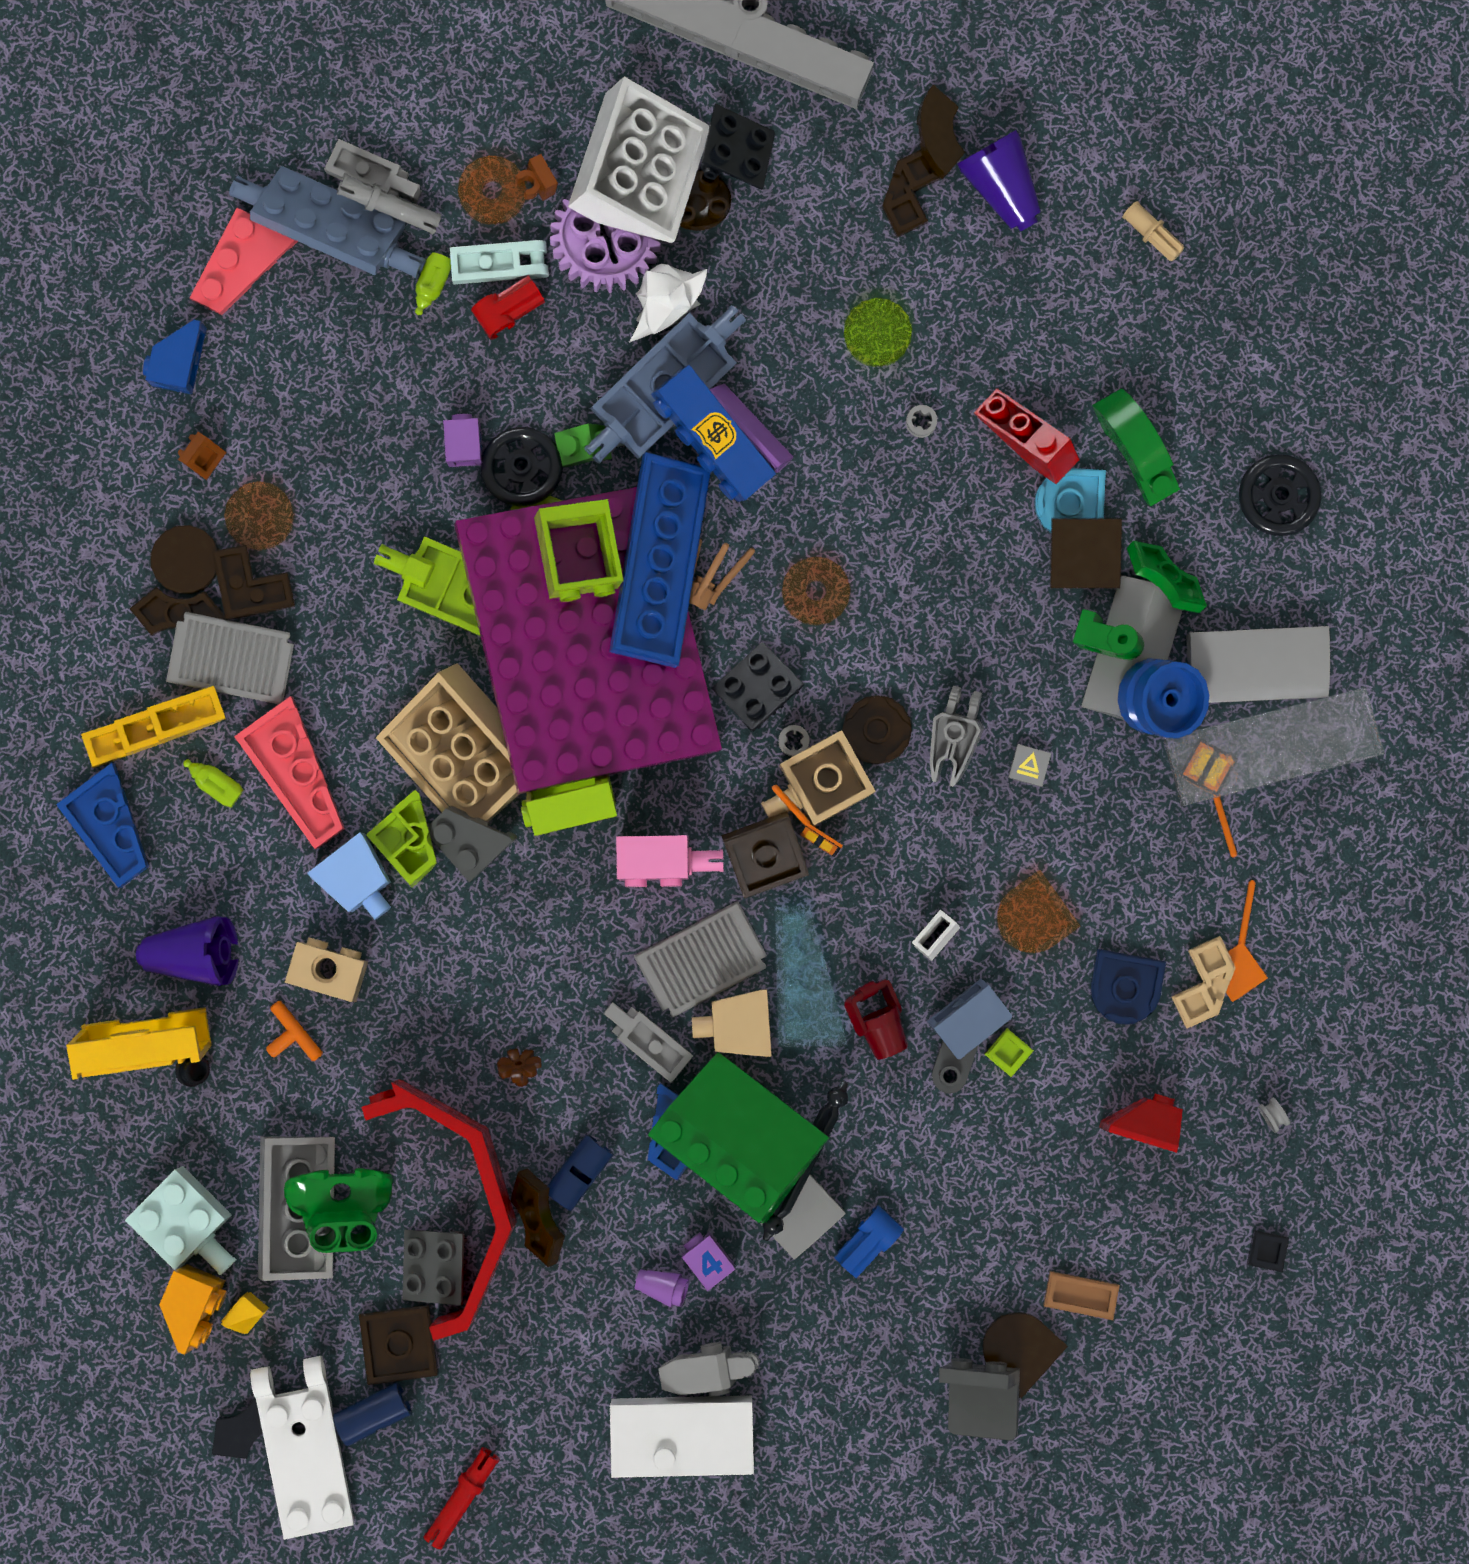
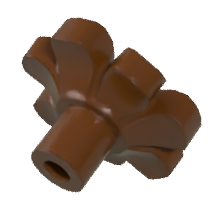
[497,1048,542,1087]

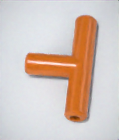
[266,1001,323,1061]

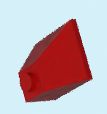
[1099,1093,1183,1153]

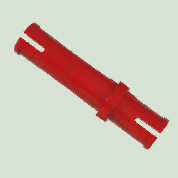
[423,1447,500,1550]

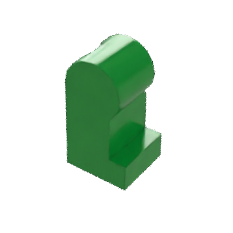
[1073,609,1144,660]

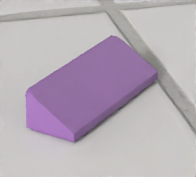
[710,384,793,473]

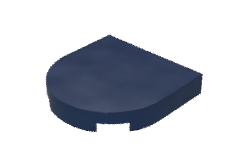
[1090,949,1166,1025]

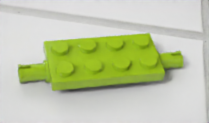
[374,536,480,636]

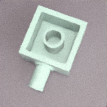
[125,1166,237,1275]

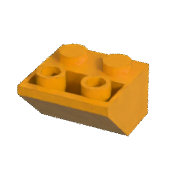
[159,1264,227,1355]

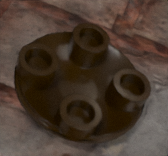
[680,170,731,231]

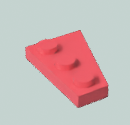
[190,208,298,315]

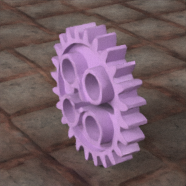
[550,199,661,293]

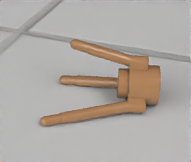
[689,539,755,610]

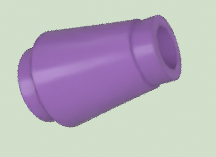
[635,1269,689,1308]

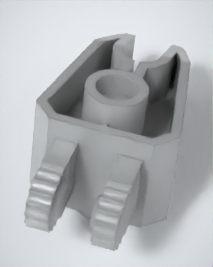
[930,685,984,787]
[658,1342,760,1396]

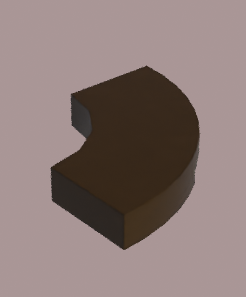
[916,85,966,180]

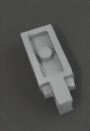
[324,139,422,204]
[603,1002,693,1083]

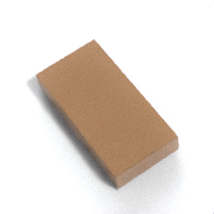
[1043,1271,1120,1320]

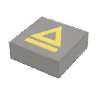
[1008,744,1051,787]

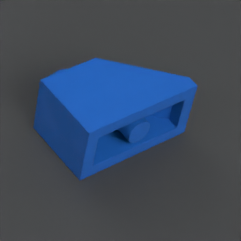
[143,320,207,394]

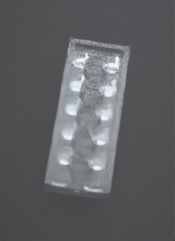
[1163,687,1385,807]

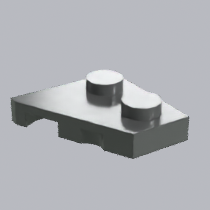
[428,806,518,882]

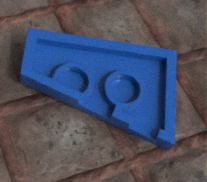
[56,763,149,888]

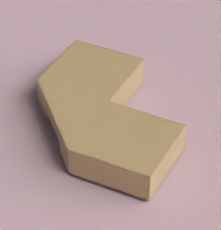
[1171,936,1235,1029]

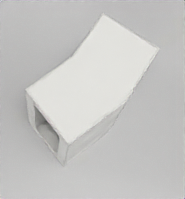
[912,910,960,961]

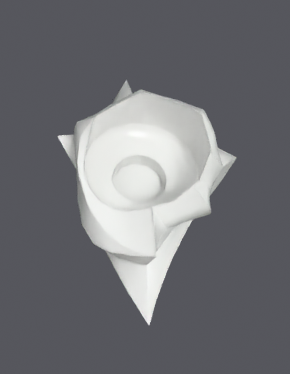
[630,264,707,342]

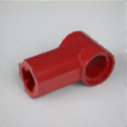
[471,275,545,340]

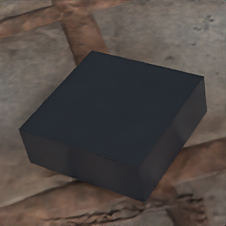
[1247,1230,1289,1272]

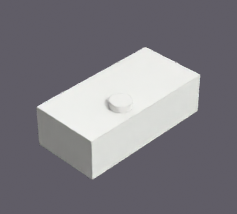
[610,1396,754,1478]

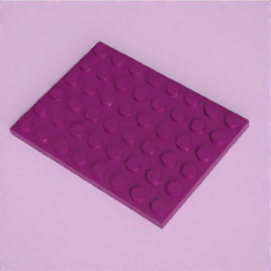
[454,487,722,794]

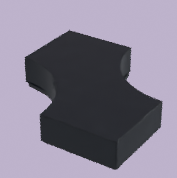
[212,1389,292,1459]

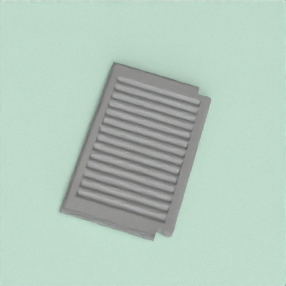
[166,612,294,704]
[634,901,767,1017]

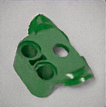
[284,1168,393,1253]

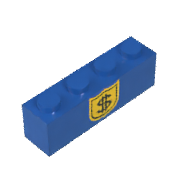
[651,365,776,502]

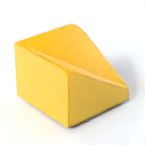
[221,1292,269,1334]

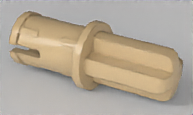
[1122,201,1184,261]

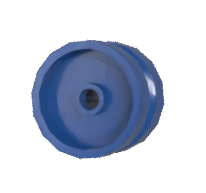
[1118,658,1210,739]

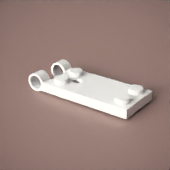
[250,1356,354,1540]

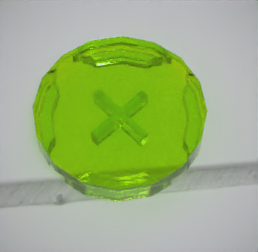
[844,298,912,367]

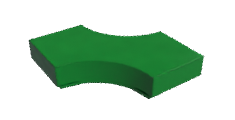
[1127,540,1207,613]

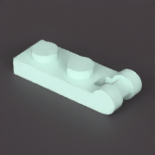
[450,240,549,285]

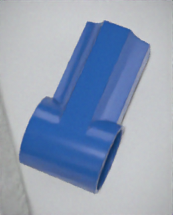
[834,1205,904,1278]

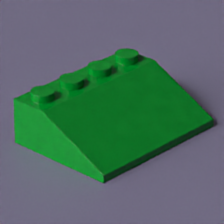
[648,1052,830,1223]

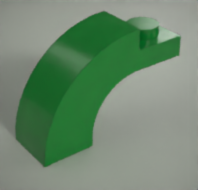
[1092,388,1180,507]

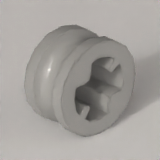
[906,405,938,438]
[778,725,810,757]
[1258,1097,1290,1133]

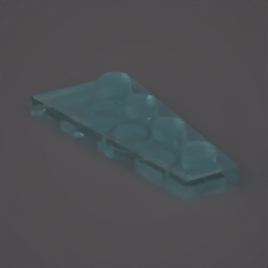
[775,906,848,1047]

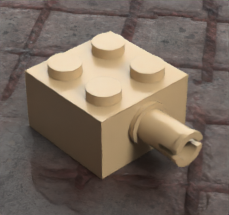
[761,730,876,826]

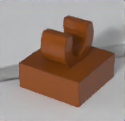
[515,154,558,201]
[178,432,226,480]

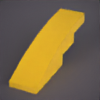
[81,686,226,768]

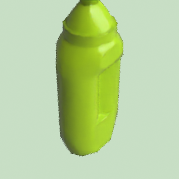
[415,252,451,315]
[183,759,244,808]

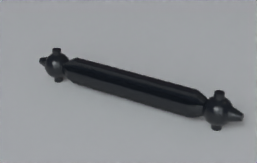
[763,1081,848,1241]

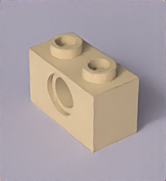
[285,937,368,1002]

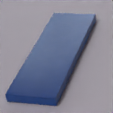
[609,452,710,668]

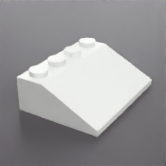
[568,76,709,243]

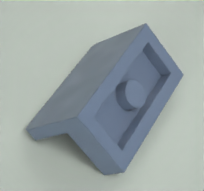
[927,979,1012,1059]

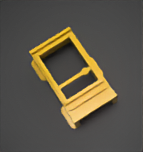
[66,1007,211,1080]

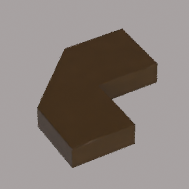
[882,149,941,238]

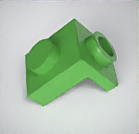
[554,423,612,467]

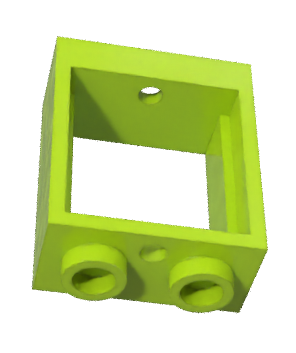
[534,499,623,602]
[521,775,617,836]

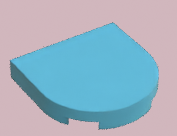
[1035,468,1106,532]

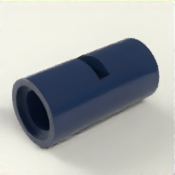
[547,1133,614,1211]
[333,1382,412,1446]

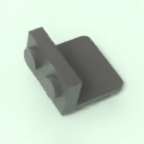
[939,1358,1020,1441]

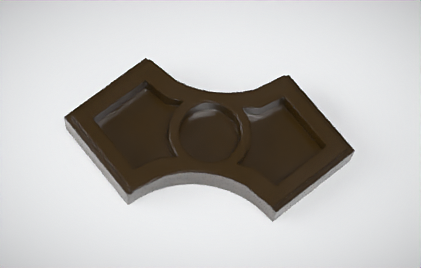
[130,587,226,636]
[510,1169,565,1267]

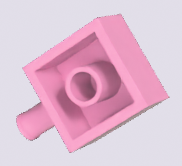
[616,835,724,887]

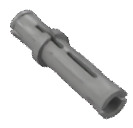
[337,173,441,235]

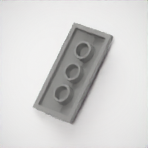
[1081,575,1183,720]

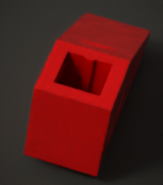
[974,388,1079,484]

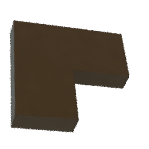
[212,545,295,620]

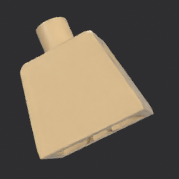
[692,989,772,1057]

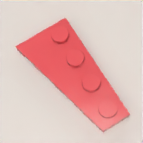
[234,696,345,849]

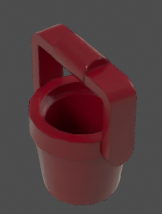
[844,979,908,1060]

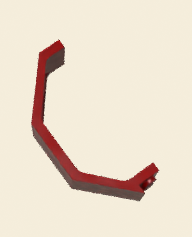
[361,1079,517,1341]

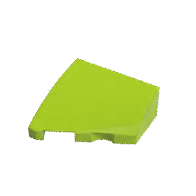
[366,790,437,888]

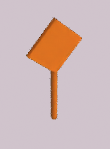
[1226,880,1268,1002]

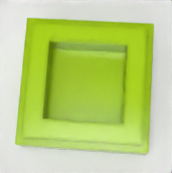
[984,1028,1034,1077]

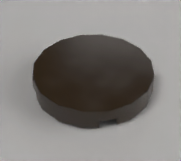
[151,525,219,594]
[842,696,912,765]

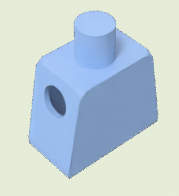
[308,832,391,920]

